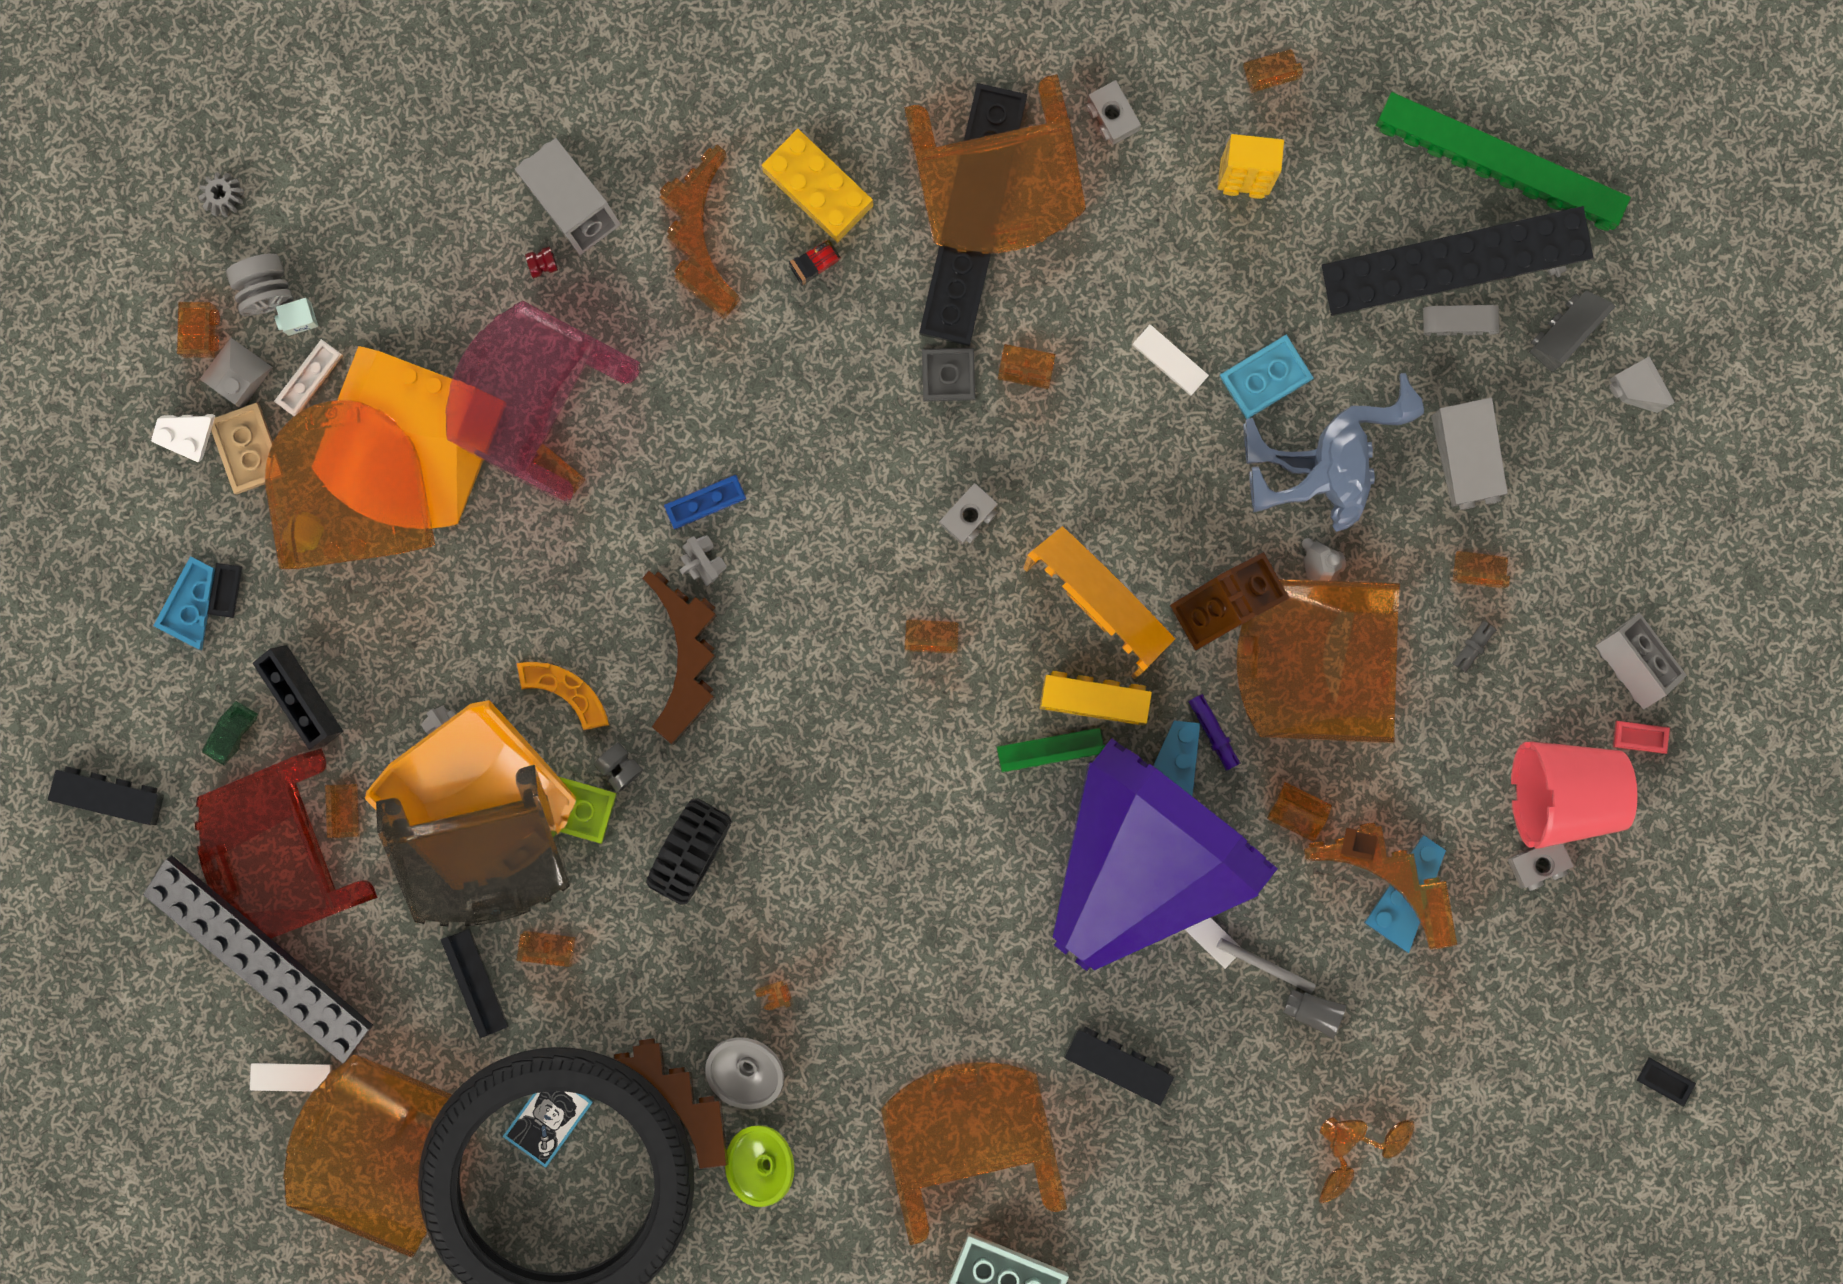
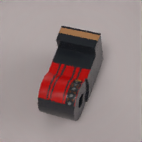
[789,240,841,286]

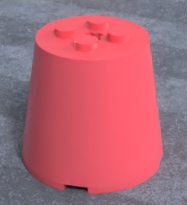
[1511,742,1637,849]

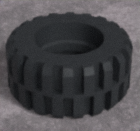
[646,798,732,905]

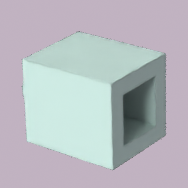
[275,298,318,336]

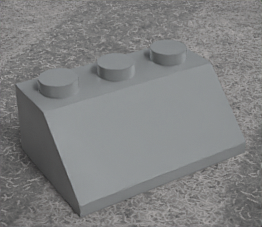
[1596,612,1687,710]

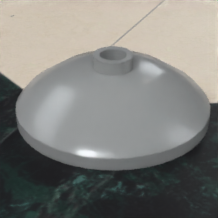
[705,1038,784,1109]

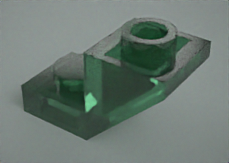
[202,701,258,766]

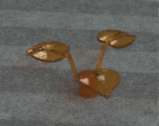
[1319,1117,1415,1203]

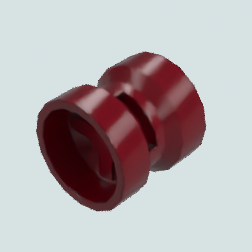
[525,246,558,279]

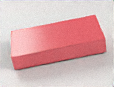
[1613,721,1670,754]

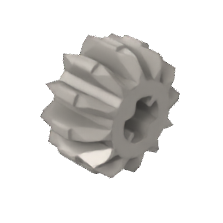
[198,172,244,217]

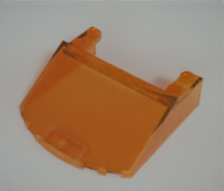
[904,74,1086,254]
[881,1062,1067,1245]

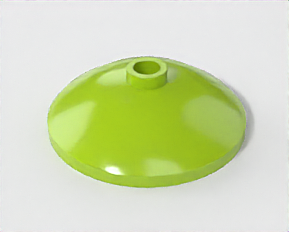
[725,1125,794,1207]

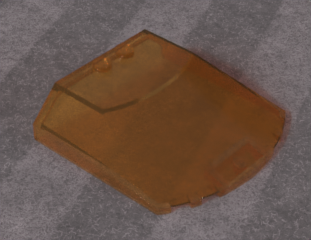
[1237,579,1400,744]
[283,1054,452,1258]

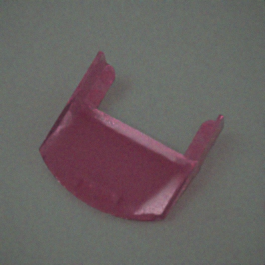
[445,301,642,506]

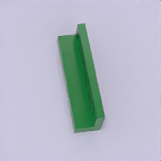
[997,728,1105,773]

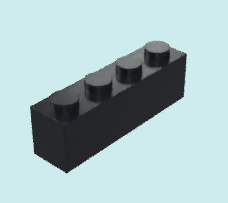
[252,645,344,750]
[47,766,164,825]
[1063,1026,1174,1106]

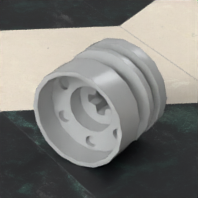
[226,253,293,316]

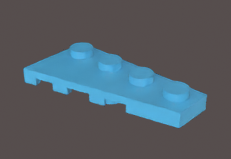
[1364,835,1446,953]

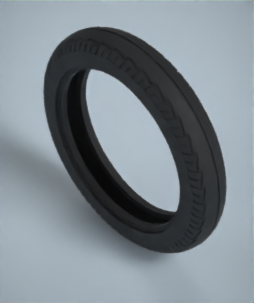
[418,1047,694,1284]

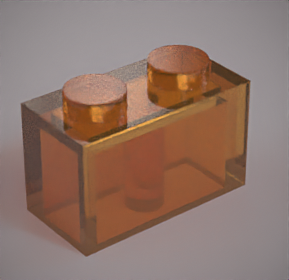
[177,302,220,358]

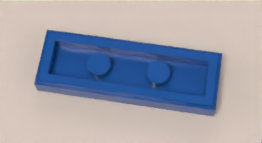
[664,475,746,530]

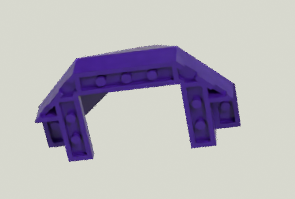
[1052,738,1278,971]

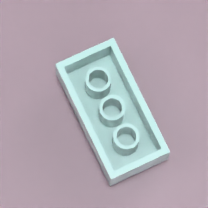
[949,1232,1069,1284]

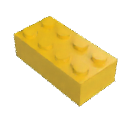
[761,128,873,243]
[1217,134,1284,199]
[1039,671,1152,726]

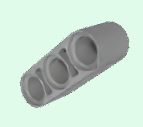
[1423,305,1500,336]

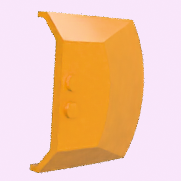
[312,346,506,529]
[365,700,576,889]

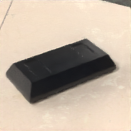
[208,563,243,618]
[1636,1057,1696,1107]

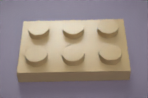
[211,403,285,495]

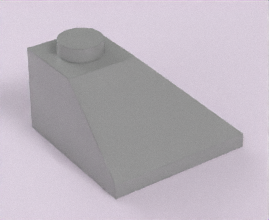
[200,337,273,408]
[1610,356,1675,413]

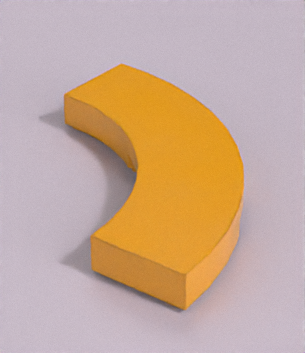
[517,662,609,730]

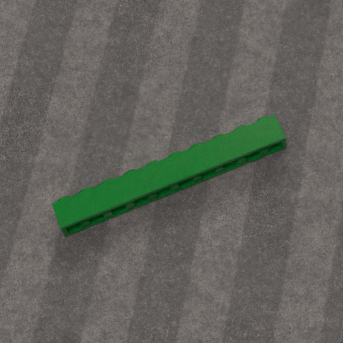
[1375,92,1631,231]

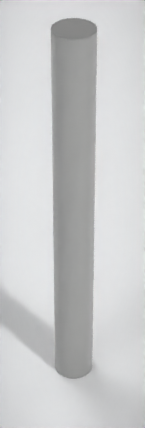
[1217,938,1316,994]

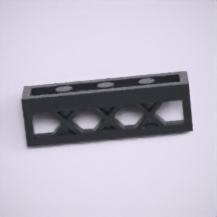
[440,928,509,1038]

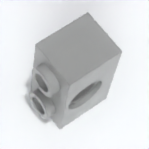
[1086,80,1141,145]
[939,483,998,545]
[1507,844,1574,891]

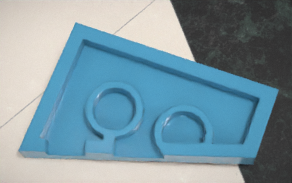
[153,556,215,651]
[1153,721,1200,796]

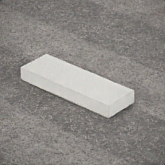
[1132,325,1209,396]
[274,339,343,417]
[1184,918,1240,969]
[250,1063,332,1092]

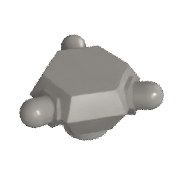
[1302,538,1346,596]

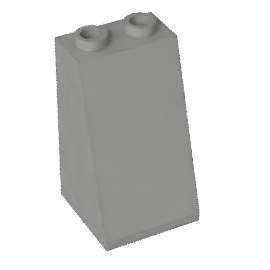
[515,138,621,255]
[1431,397,1508,510]

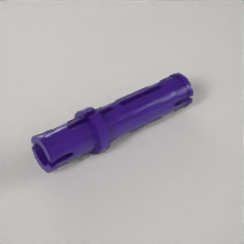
[1188,694,1241,771]

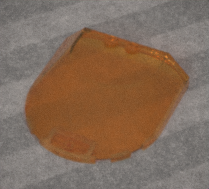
[265,400,435,569]

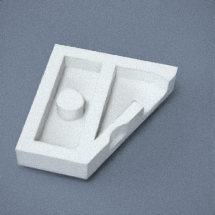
[151,414,215,462]

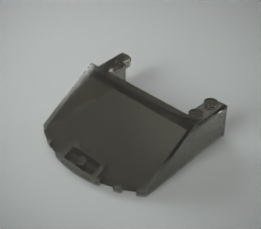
[376,765,570,927]

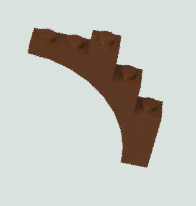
[642,571,717,745]
[614,1038,728,1169]

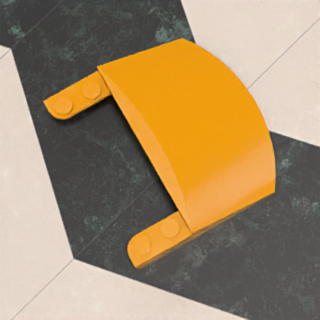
[1023,526,1175,679]

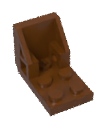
[1170,552,1289,651]

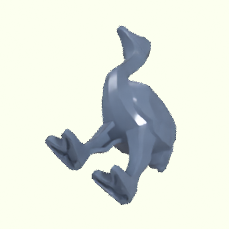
[1243,373,1424,532]

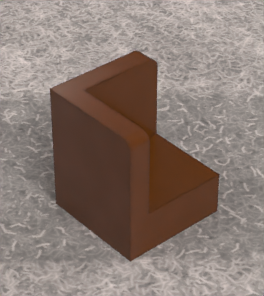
[1341,828,1378,863]

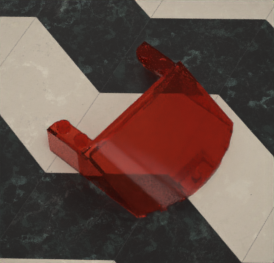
[195,748,378,939]

